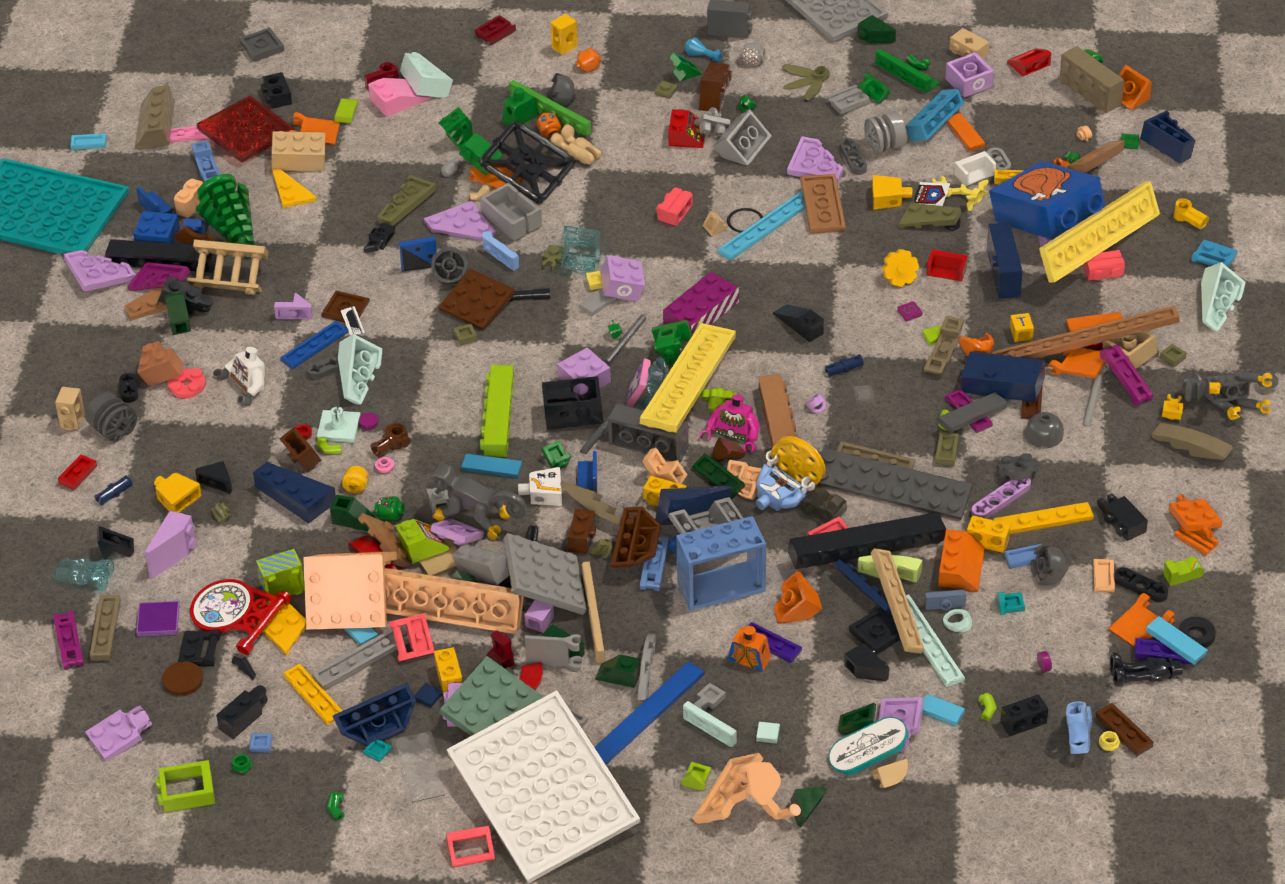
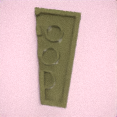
[377,175,437,226]

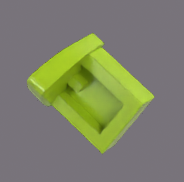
[681,762,711,791]

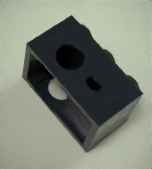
[542,376,604,430]

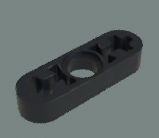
[1114,568,1168,602]

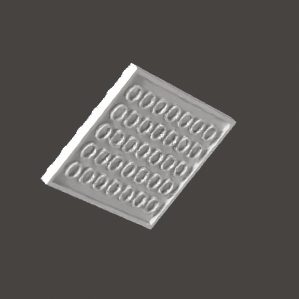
[447,691,641,884]

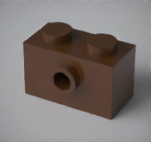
[279,427,322,472]
[567,508,596,554]

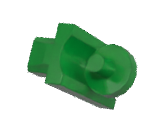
[858,73,890,103]

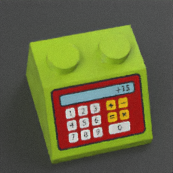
[395,519,449,564]

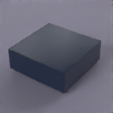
[414,683,443,708]

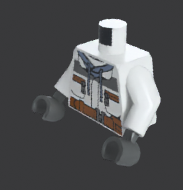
[213,347,265,406]

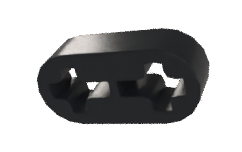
[119,373,139,402]

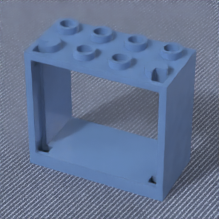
[676,516,766,611]

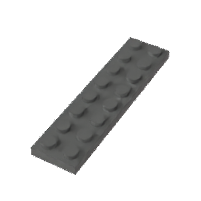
[814,448,973,520]

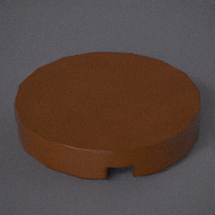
[162,661,203,696]

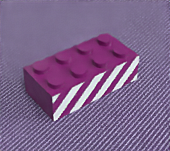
[663,272,739,335]

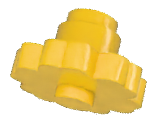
[882,249,919,287]

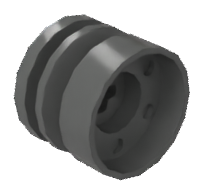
[85,392,137,443]

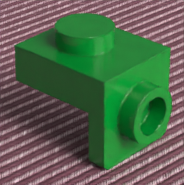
[541,440,572,469]

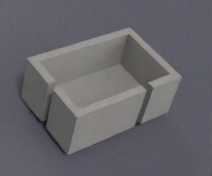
[480,183,542,241]

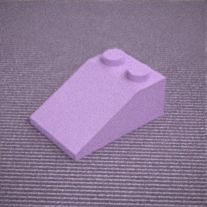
[145,511,197,578]

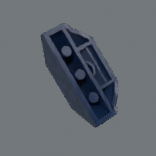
[332,683,416,746]

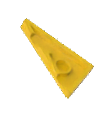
[271,166,317,208]

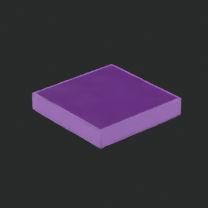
[136,601,180,637]

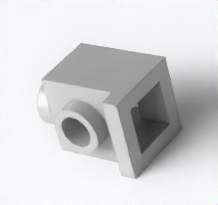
[427,488,449,515]

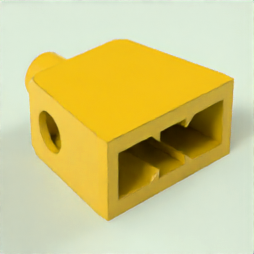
[872,175,912,209]
[154,473,202,513]

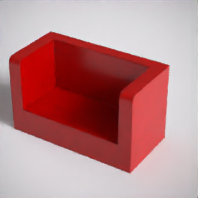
[927,249,968,281]

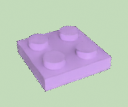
[430,518,484,546]

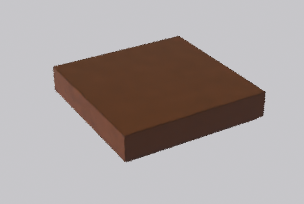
[321,290,370,323]

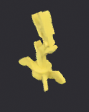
[932,176,989,211]

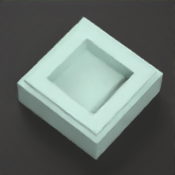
[756,722,780,744]

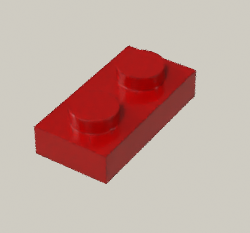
[58,454,97,490]

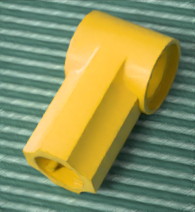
[1173,198,1209,229]

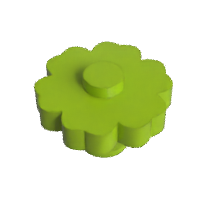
[699,387,737,415]

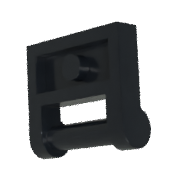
[178,629,221,666]

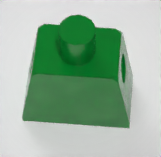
[502,87,538,126]

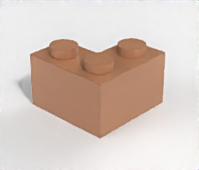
[137,341,184,386]

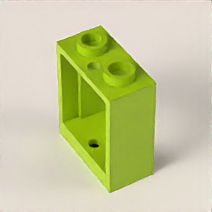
[156,760,215,812]

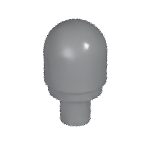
[441,157,461,177]

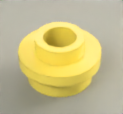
[1099,731,1120,751]

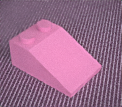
[368,78,431,117]

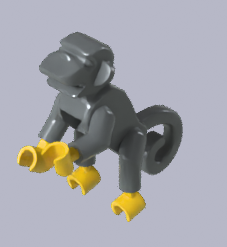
[1182,372,1278,420]
[427,463,527,540]

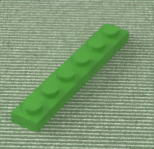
[509,80,591,137]

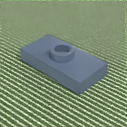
[924,590,966,610]

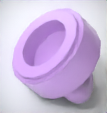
[806,393,827,414]

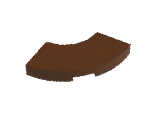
[173,226,217,245]

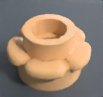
[1076,126,1092,142]

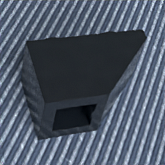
[844,643,890,682]

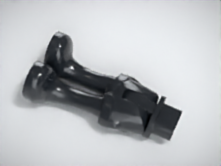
[1110,652,1183,687]

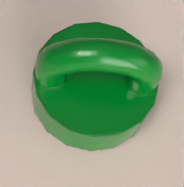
[738,94,757,112]

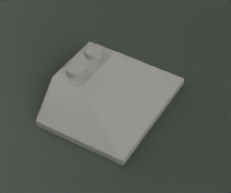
[668,497,743,534]

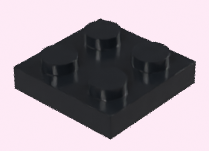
[849,607,901,654]

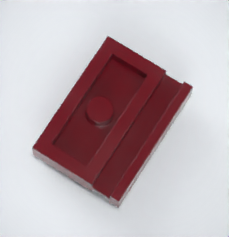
[475,15,516,45]

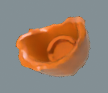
[958,333,995,356]

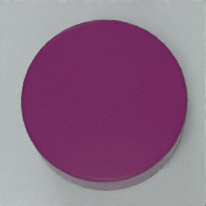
[359,413,378,430]
[1037,651,1052,673]

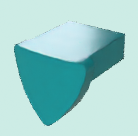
[996,592,1025,615]

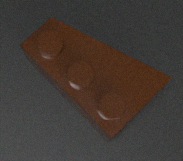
[699,62,732,113]

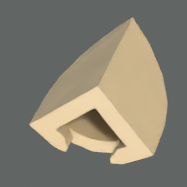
[870,759,908,788]

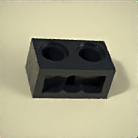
[261,72,292,109]
[1000,694,1048,736]

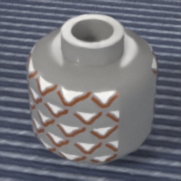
[740,43,765,66]

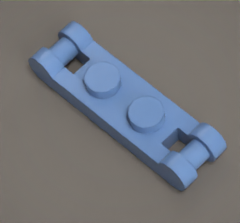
[640,536,670,592]

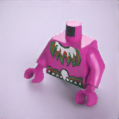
[699,394,760,453]

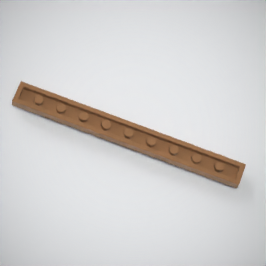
[992,305,1180,359]

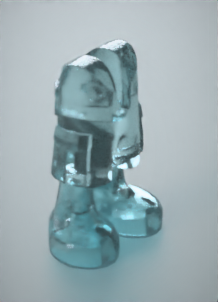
[642,358,668,409]
[53,559,114,592]

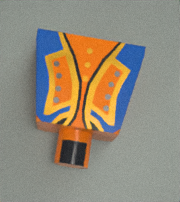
[728,626,771,672]

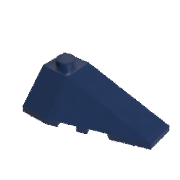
[655,486,732,525]

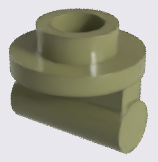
[210,502,232,524]
[590,538,613,559]

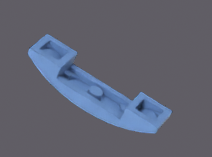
[191,140,221,183]

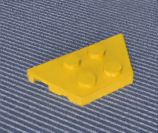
[255,601,306,655]

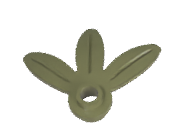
[782,64,830,100]

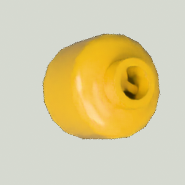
[342,465,369,494]

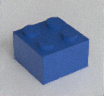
[133,211,180,243]

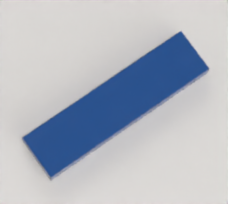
[280,321,348,369]

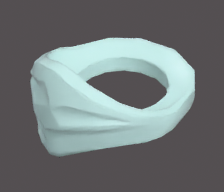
[943,609,972,632]

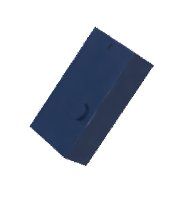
[987,222,1023,299]
[961,351,1045,402]

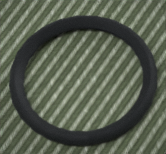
[727,208,763,233]

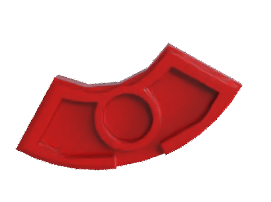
[519,662,543,690]

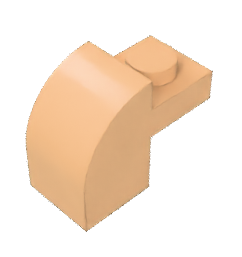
[642,448,687,484]

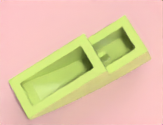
[857,555,923,583]

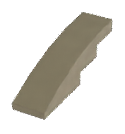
[1152,423,1233,460]
[560,481,622,525]

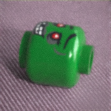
[375,496,405,522]

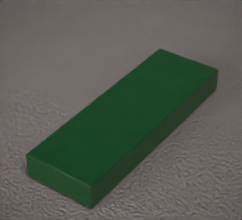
[692,453,746,499]

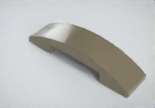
[924,316,964,376]

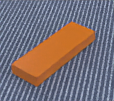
[946,113,985,152]
[1066,312,1123,332]

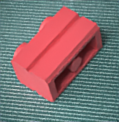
[656,187,693,226]
[1083,250,1125,281]

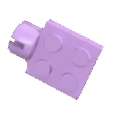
[878,697,924,752]
[85,706,152,761]

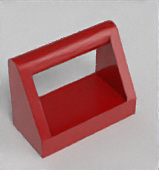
[1007,48,1052,77]

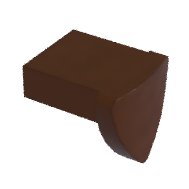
[712,437,746,461]

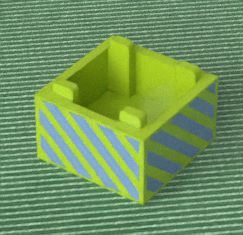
[256,549,305,601]

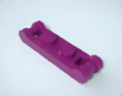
[1100,345,1153,406]
[53,610,84,670]

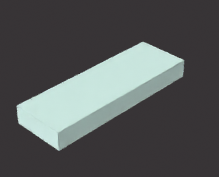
[683,701,737,747]

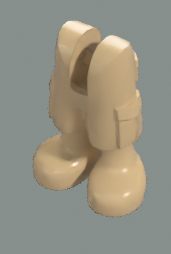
[550,124,602,165]

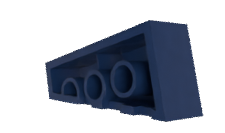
[253,462,336,524]

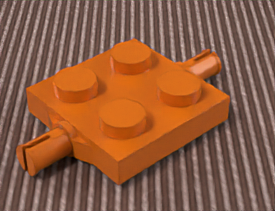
[1168,494,1223,539]

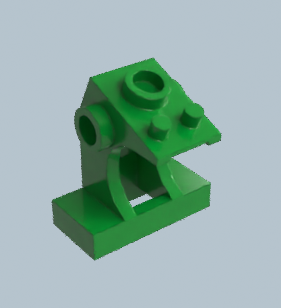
[438,107,473,151]
[651,320,693,365]

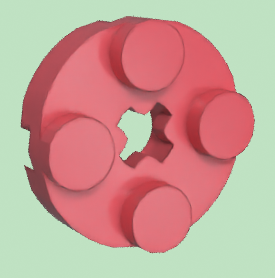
[168,368,206,398]

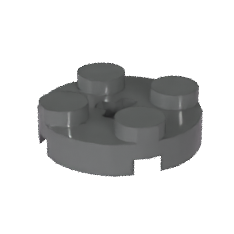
[999,453,1038,480]

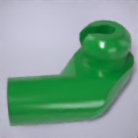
[906,54,931,70]
[326,791,345,821]

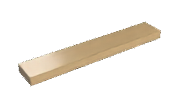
[871,548,925,654]
[582,561,605,663]

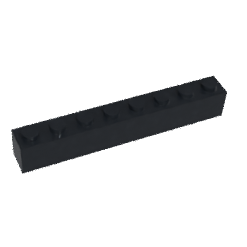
[788,512,946,569]

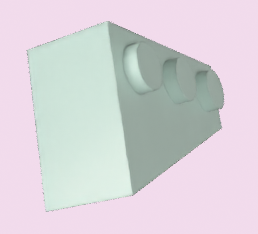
[400,52,453,98]

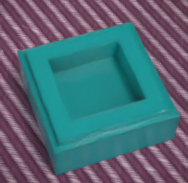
[363,738,392,762]

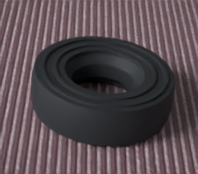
[1179,617,1216,648]

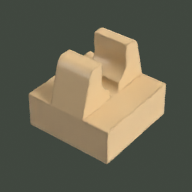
[702,211,727,236]

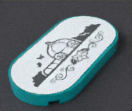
[829,717,909,775]

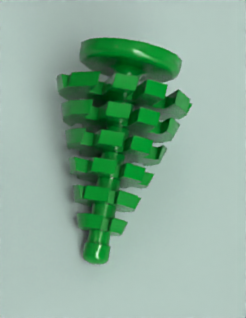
[196,174,254,258]

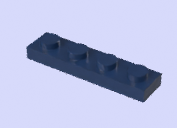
[834,559,893,617]

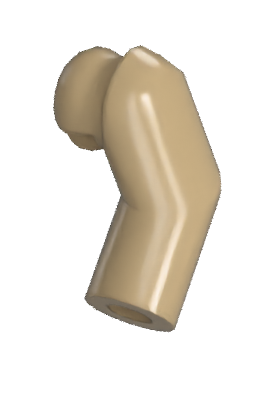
[469,184,492,202]

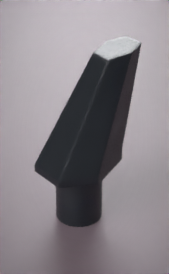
[231,656,256,680]

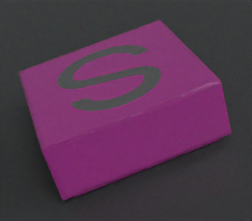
[897,301,923,322]

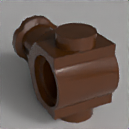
[370,422,411,458]

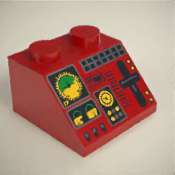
[668,109,705,148]

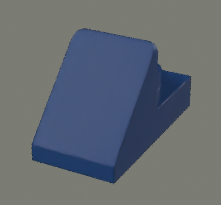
[183,219,209,235]

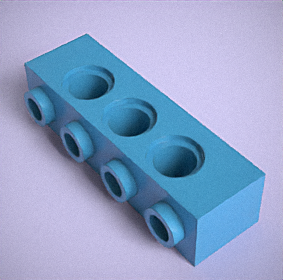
[905,89,964,141]

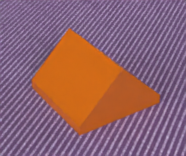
[1119,65,1152,110]

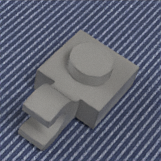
[693,683,726,711]

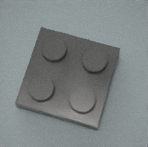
[239,27,284,61]

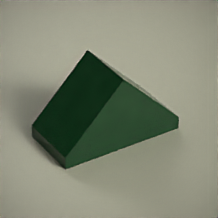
[790,787,827,827]

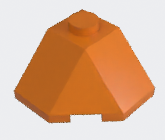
[773,571,822,624]

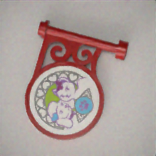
[190,579,291,655]

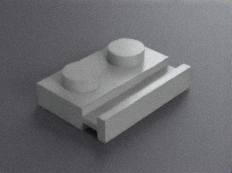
[827,85,870,115]

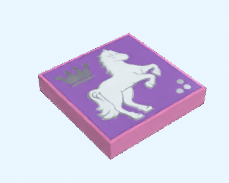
[625,358,651,408]

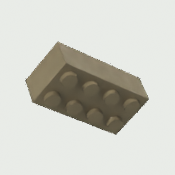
[1059,46,1124,113]

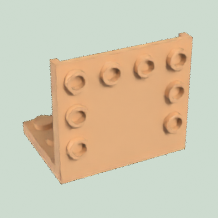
[304,552,397,630]

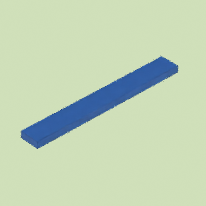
[594,661,704,765]

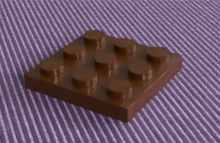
[439,268,515,331]

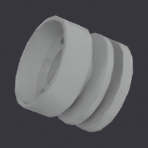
[864,111,907,154]

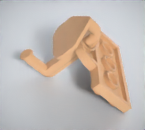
[692,753,801,824]

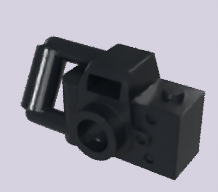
[363,223,395,253]

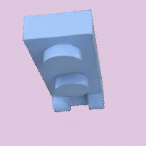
[482,231,519,271]

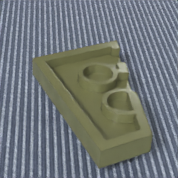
[898,203,962,229]

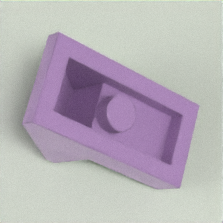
[274,293,313,319]

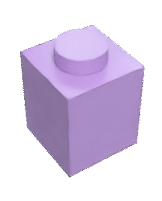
[525,600,554,633]

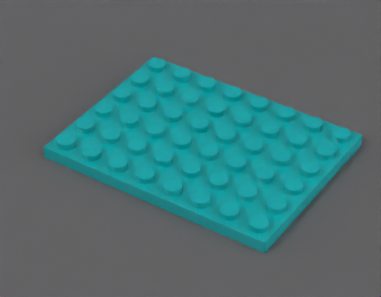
[0,158,129,254]

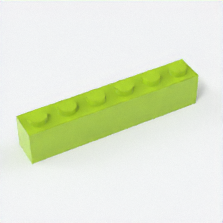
[480,365,514,457]

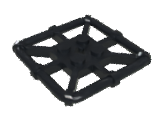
[479,121,575,204]

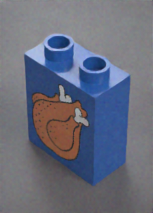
[989,161,1105,240]

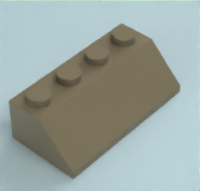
[135,85,175,149]

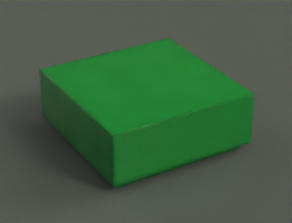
[1121,133,1139,149]

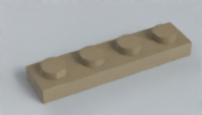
[837,441,915,469]
[90,595,121,661]

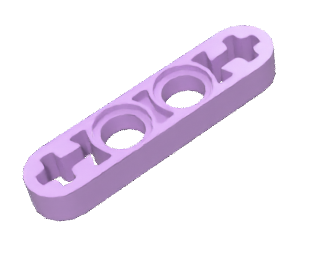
[971,478,1031,519]

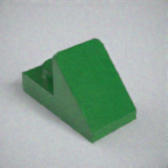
[669,52,702,82]

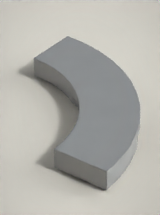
[638,634,656,700]

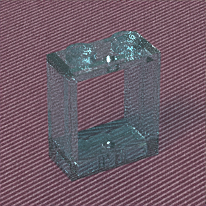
[561,225,600,272]

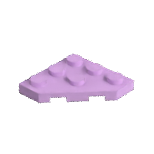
[787,136,843,184]
[424,201,496,241]
[64,250,135,292]

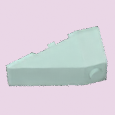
[1201,262,1246,332]
[338,334,382,405]

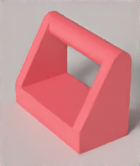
[446,826,495,867]

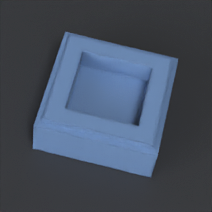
[249,733,273,753]

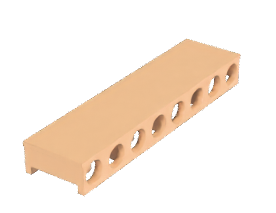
[385,568,524,634]

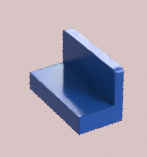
[136,187,173,214]
[578,451,597,493]

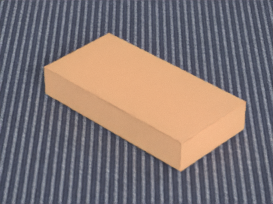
[1093,559,1115,592]

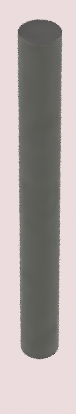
[603,315,646,365]

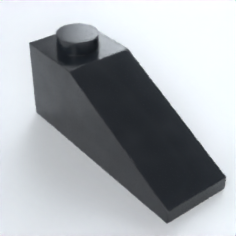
[773,304,824,342]

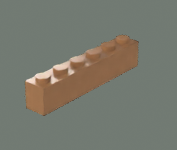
[758,374,799,467]

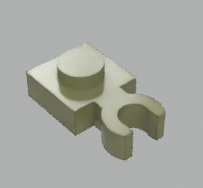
[542,245,566,271]

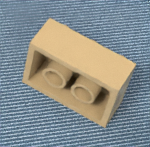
[272,131,325,171]

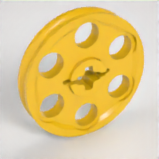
[771,436,826,486]

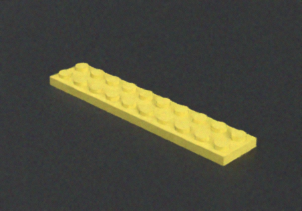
[1039,181,1160,283]
[640,323,736,433]

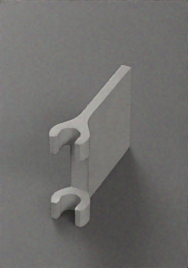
[525,634,582,672]

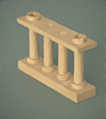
[187,240,269,295]

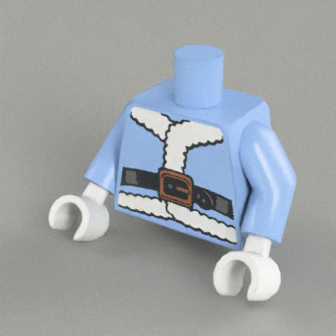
[756,451,815,511]

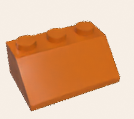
[938,529,985,592]

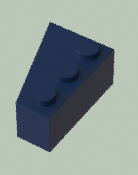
[1140,110,1195,163]

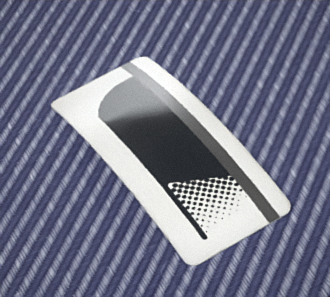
[341,306,365,335]

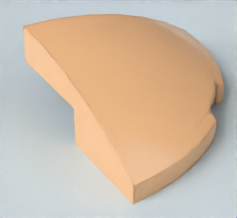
[727,460,762,501]

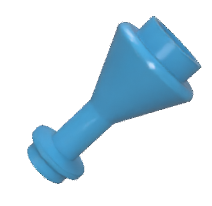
[685,38,723,63]

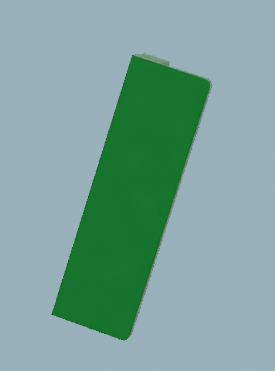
[875,49,939,93]

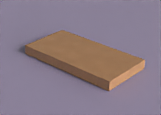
[800,174,846,234]

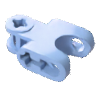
[1066,701,1092,754]

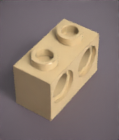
[55,387,85,430]

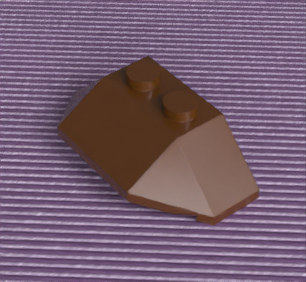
[611,507,661,568]

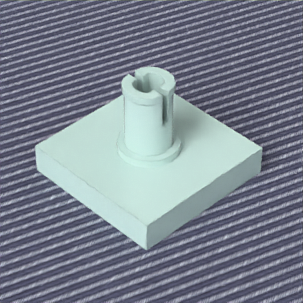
[317,407,361,443]

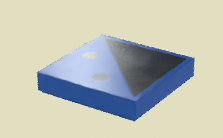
[399,236,437,272]

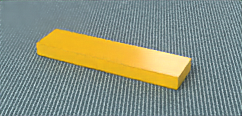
[283,664,343,725]

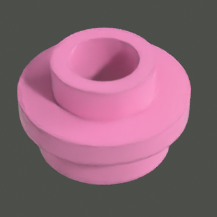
[375,457,395,473]

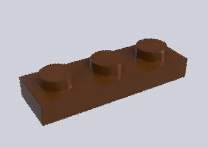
[1096,703,1154,756]

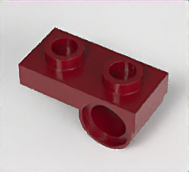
[364,62,399,91]
[486,630,515,669]

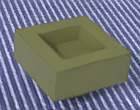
[655,81,678,99]
[454,324,478,345]
[1160,344,1187,367]

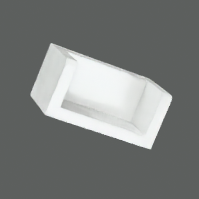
[954,151,996,186]

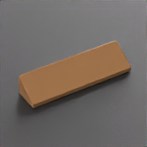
[1067,140,1125,173]

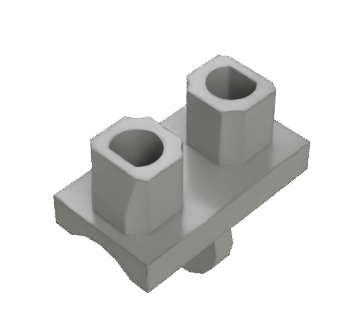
[695,107,730,137]

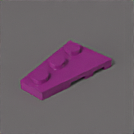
[127,262,190,291]

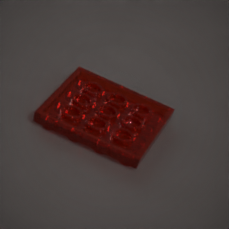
[197,95,295,163]

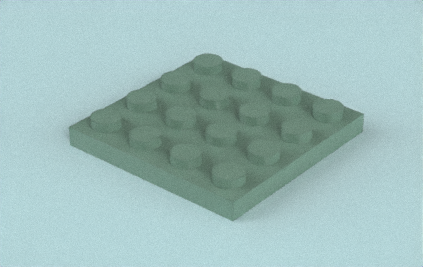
[439,656,543,736]

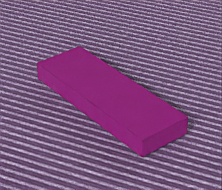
[945,389,993,433]

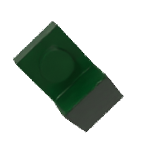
[838,703,876,735]

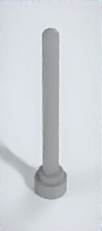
[1083,362,1109,426]

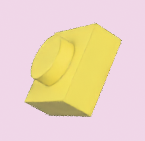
[586,271,603,290]

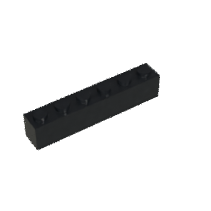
[105,239,217,273]

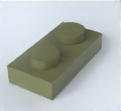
[935,432,959,466]

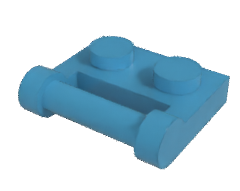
[1191,240,1238,268]

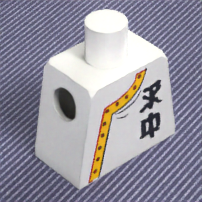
[518,467,562,506]

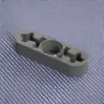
[840,138,867,175]

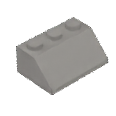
[713,110,772,166]
[452,545,510,585]

